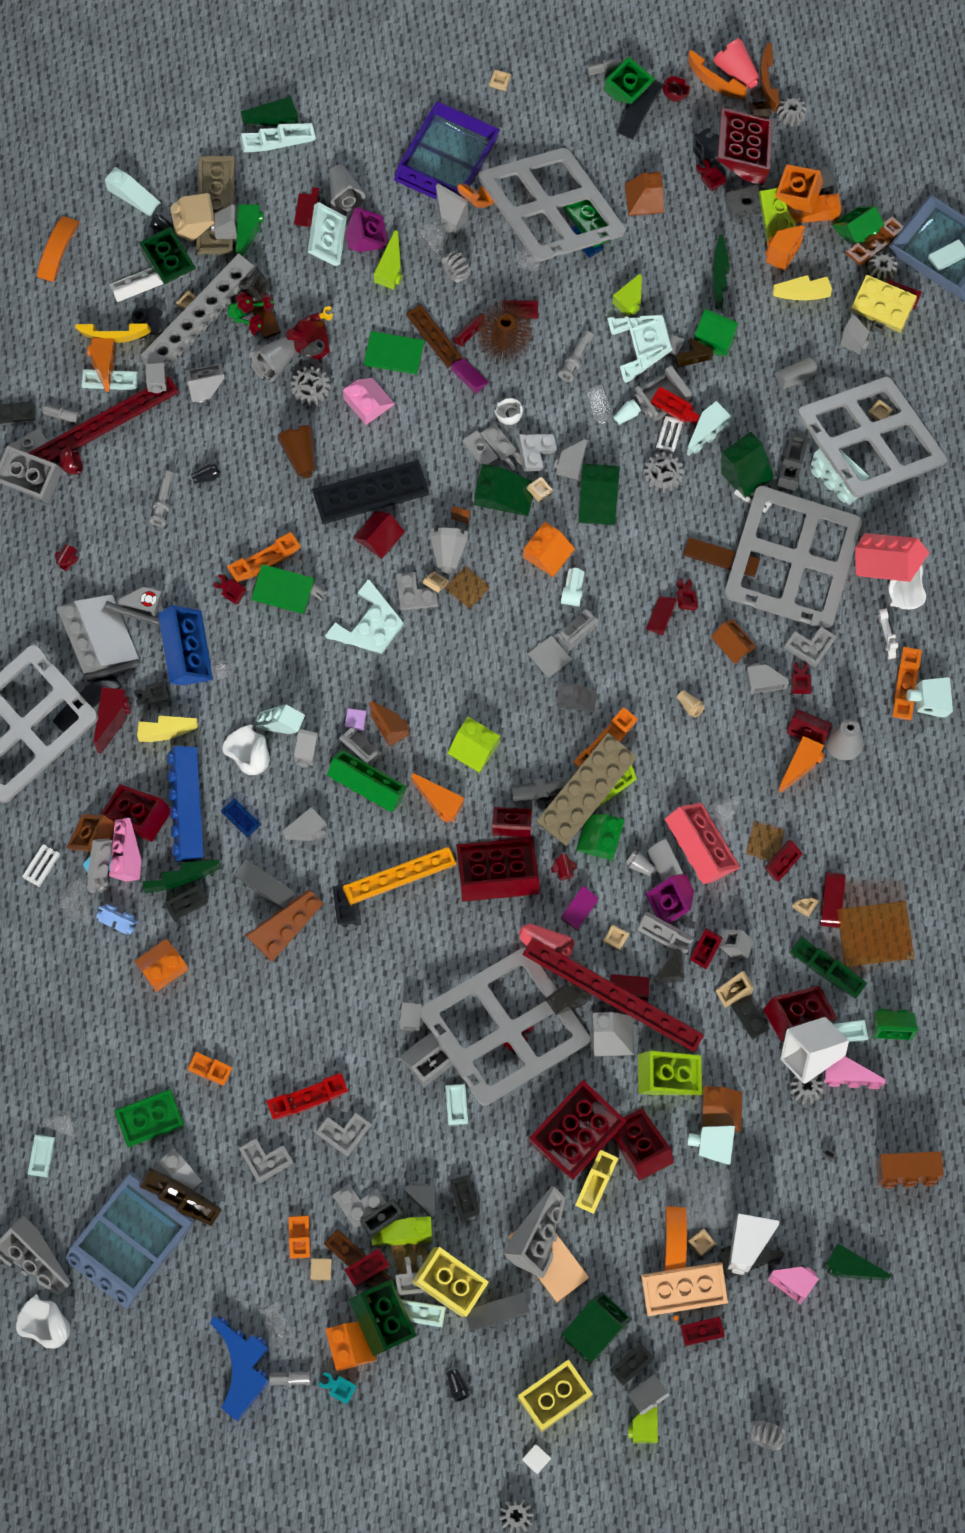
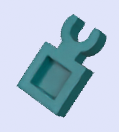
[318,1372,357,1405]

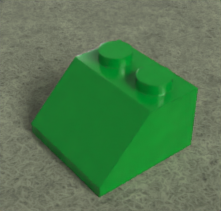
[603,57,655,104]
[831,206,885,244]
[694,309,738,357]
[576,814,625,861]
[873,1008,918,1040]

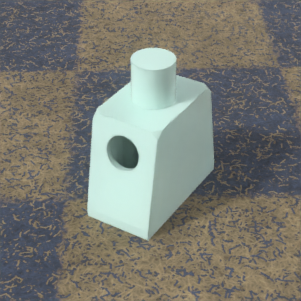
[906,677,953,717]
[688,1126,735,1165]

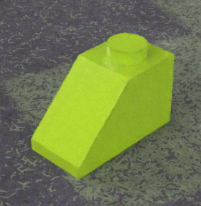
[612,274,642,317]
[628,1407,658,1443]

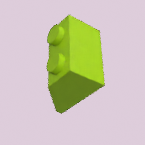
[448,717,500,773]

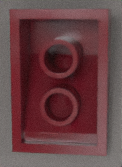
[93,687,132,754]
[100,784,170,842]
[763,986,838,1042]
[613,1108,674,1181]

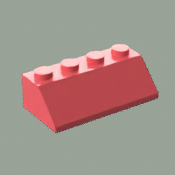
[855,533,930,582]
[665,803,740,884]

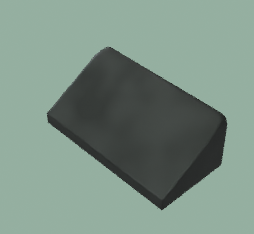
[360,1199,404,1238]

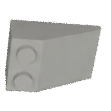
[0,446,63,503]

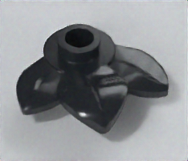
[131,307,163,341]

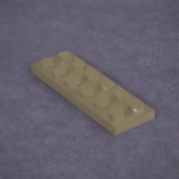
[196,156,235,254]
[536,733,637,846]

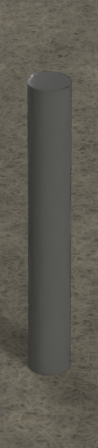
[104,601,159,626]
[84,660,140,682]

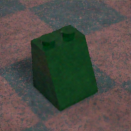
[721,432,773,498]
[561,1292,632,1363]

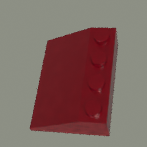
[717,108,773,185]
[456,837,540,902]
[526,1080,627,1180]

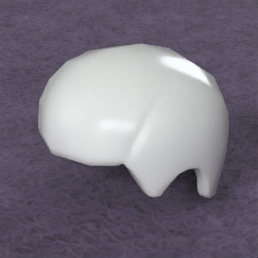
[494,398,523,425]

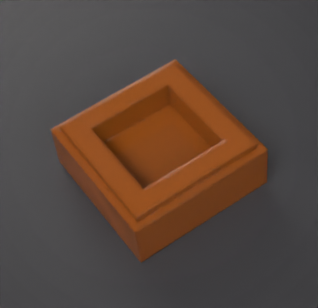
[451,506,471,524]

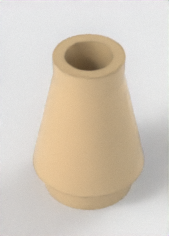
[677,690,705,718]

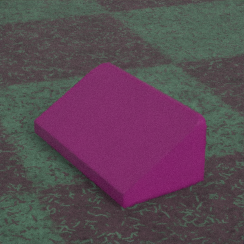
[451,358,489,394]
[561,886,599,930]

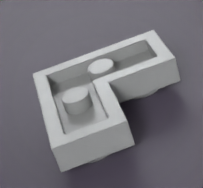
[517,434,557,471]
[397,572,438,610]
[784,627,837,668]
[316,1113,372,1158]
[239,1139,294,1184]
[332,1184,386,1229]

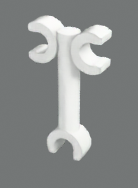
[878,608,898,659]

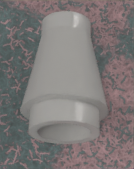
[625,851,655,876]

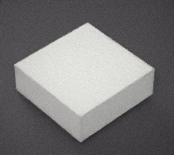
[522,1444,551,1474]

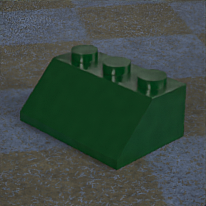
[349,1279,417,1356]

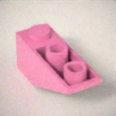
[109,818,141,881]
[823,1057,885,1089]

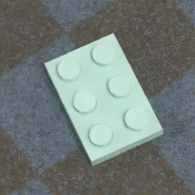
[308,202,347,266]

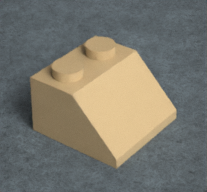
[170,193,215,242]

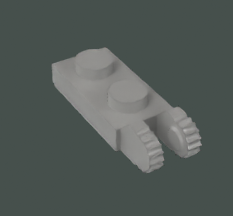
[480,424,522,471]
[87,838,113,893]
[638,911,694,953]

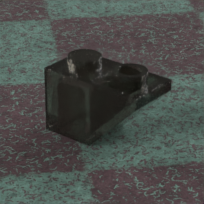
[545,982,592,1015]

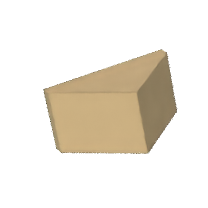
[716,971,754,1008]

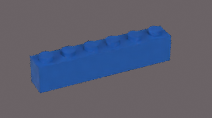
[167,746,203,862]

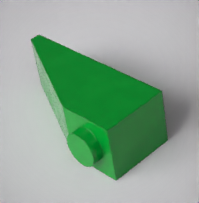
[236,204,264,256]

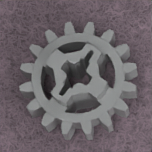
[291,366,331,406]
[643,452,684,492]

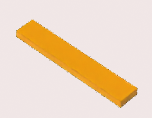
[343,846,457,905]

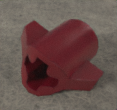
[55,544,79,571]
[551,853,577,881]

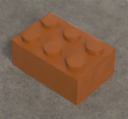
[875,1151,944,1189]

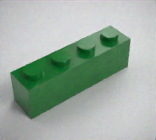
[327,750,407,812]

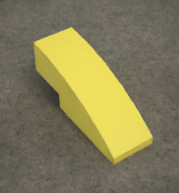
[772,275,832,300]
[137,716,198,742]
[575,1150,619,1214]

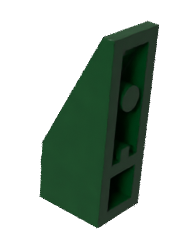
[240,96,298,127]
[824,1244,891,1281]

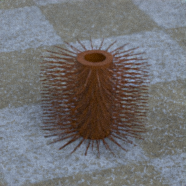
[477,301,533,364]

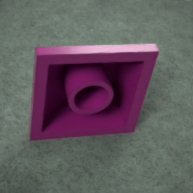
[345,207,388,252]
[646,874,694,924]

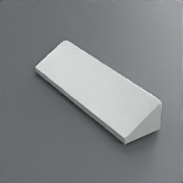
[109,268,184,302]

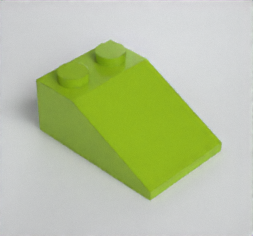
[638,1051,702,1095]

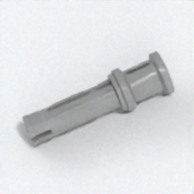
[558,331,594,382]
[149,471,175,527]

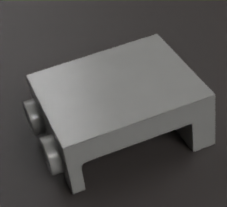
[633,365,692,422]

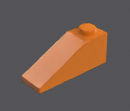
[787,193,841,223]
[87,338,115,392]
[778,736,825,792]
[411,773,464,822]

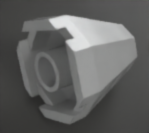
[430,527,468,573]

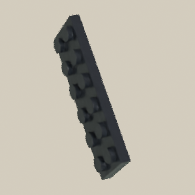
[312,460,429,525]

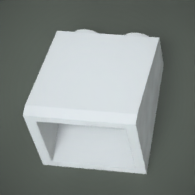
[780,1017,849,1084]
[728,1214,779,1275]

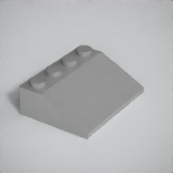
[57,595,139,675]

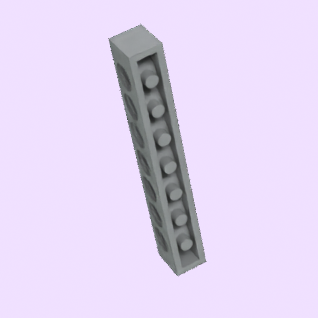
[141,253,256,371]

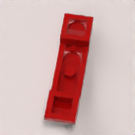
[266,1073,348,1120]

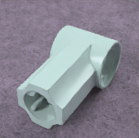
[561,568,585,607]

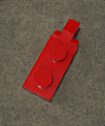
[651,386,701,425]

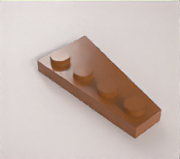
[244,890,323,961]

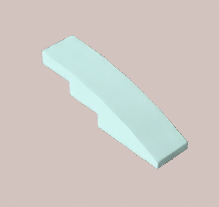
[240,123,316,153]

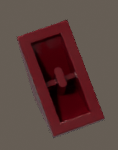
[690,928,723,969]

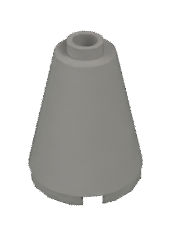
[329,165,366,215]
[249,337,297,383]
[826,719,864,760]

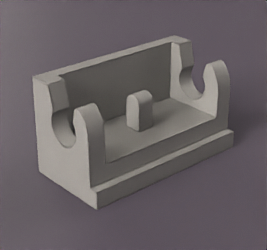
[556,609,598,650]
[339,727,382,766]

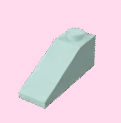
[105,167,161,216]

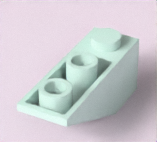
[687,401,731,456]
[256,704,305,734]

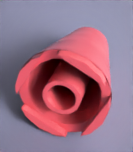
[713,38,760,89]
[519,923,575,957]

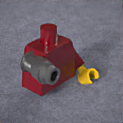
[286,306,333,360]

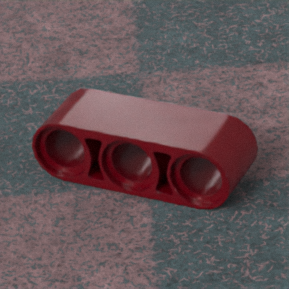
[820,872,846,928]

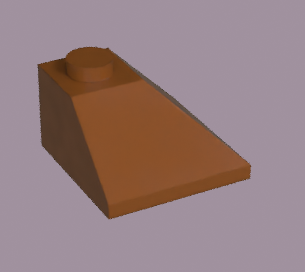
[625,171,664,216]
[369,701,410,746]
[66,814,115,851]
[701,1086,742,1132]

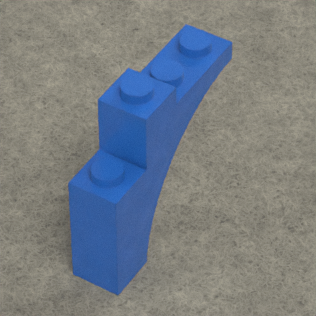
[209,1316,269,1422]

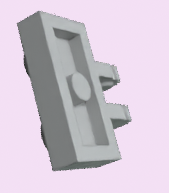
[395,1255,425,1295]

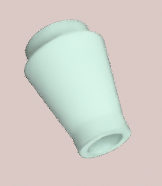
[613,399,641,425]

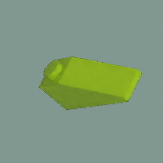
[374,230,403,290]
[371,1216,432,1246]

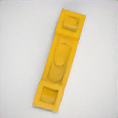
[75,324,151,343]

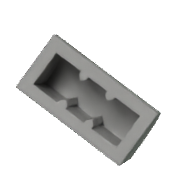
[775,358,817,390]
[647,839,683,882]

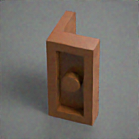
[711,619,758,664]

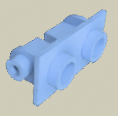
[96,904,139,935]

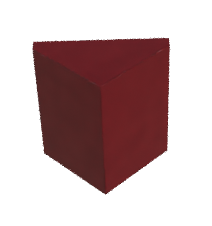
[353,511,405,559]
[492,807,532,838]

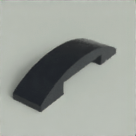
[617,80,663,140]
[53,675,123,733]

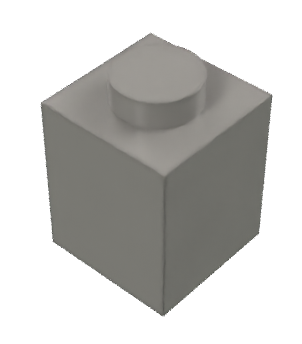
[146,363,167,393]
[721,930,753,958]
[400,1000,422,1031]

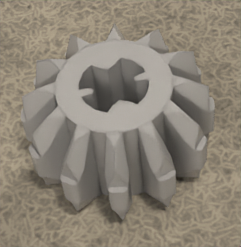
[777,96,807,127]
[442,251,471,283]
[867,252,898,282]
[789,1075,824,1105]
[750,1421,786,1450]
[499,1498,534,1533]

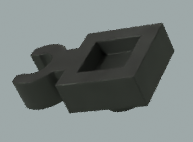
[134,681,169,705]

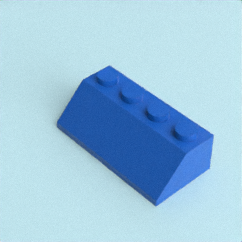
[158,605,213,685]

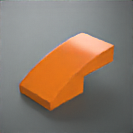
[187,1051,232,1086]
[288,1215,310,1259]

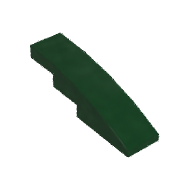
[712,234,730,309]
[142,859,221,894]
[789,937,867,999]

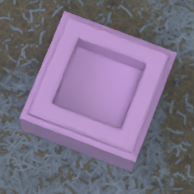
[345,708,367,731]

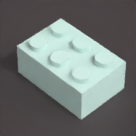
[810,448,870,505]

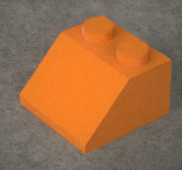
[775,164,823,213]
[765,225,805,271]
[523,522,575,577]
[134,939,188,992]
[325,1322,377,1372]

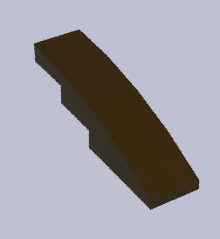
[139,1167,222,1226]

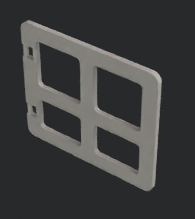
[478,148,626,261]
[797,377,947,498]
[724,486,862,629]
[0,645,98,803]
[420,948,590,1106]

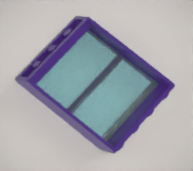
[394,101,500,199]

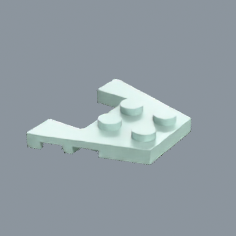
[607,315,673,383]
[325,580,404,654]

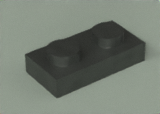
[0,401,36,424]
[164,885,208,921]
[731,996,769,1040]
[449,1175,480,1220]
[610,1343,655,1386]

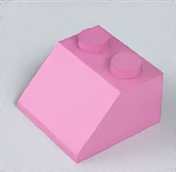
[343,378,395,425]
[767,1267,819,1304]

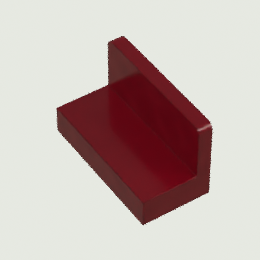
[294,187,320,227]
[787,709,832,745]
[610,974,649,1001]

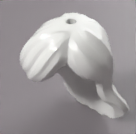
[888,565,926,610]
[222,725,270,775]
[16,1294,70,1349]

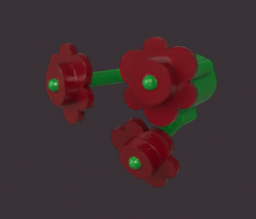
[228,292,274,335]

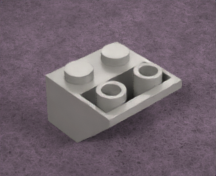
[399,1033,453,1088]

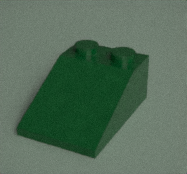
[139,227,196,285]
[578,463,620,525]
[474,464,534,516]

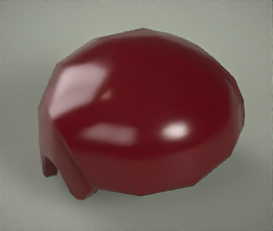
[663,76,691,102]
[60,447,83,475]

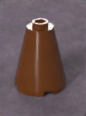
[277,425,316,479]

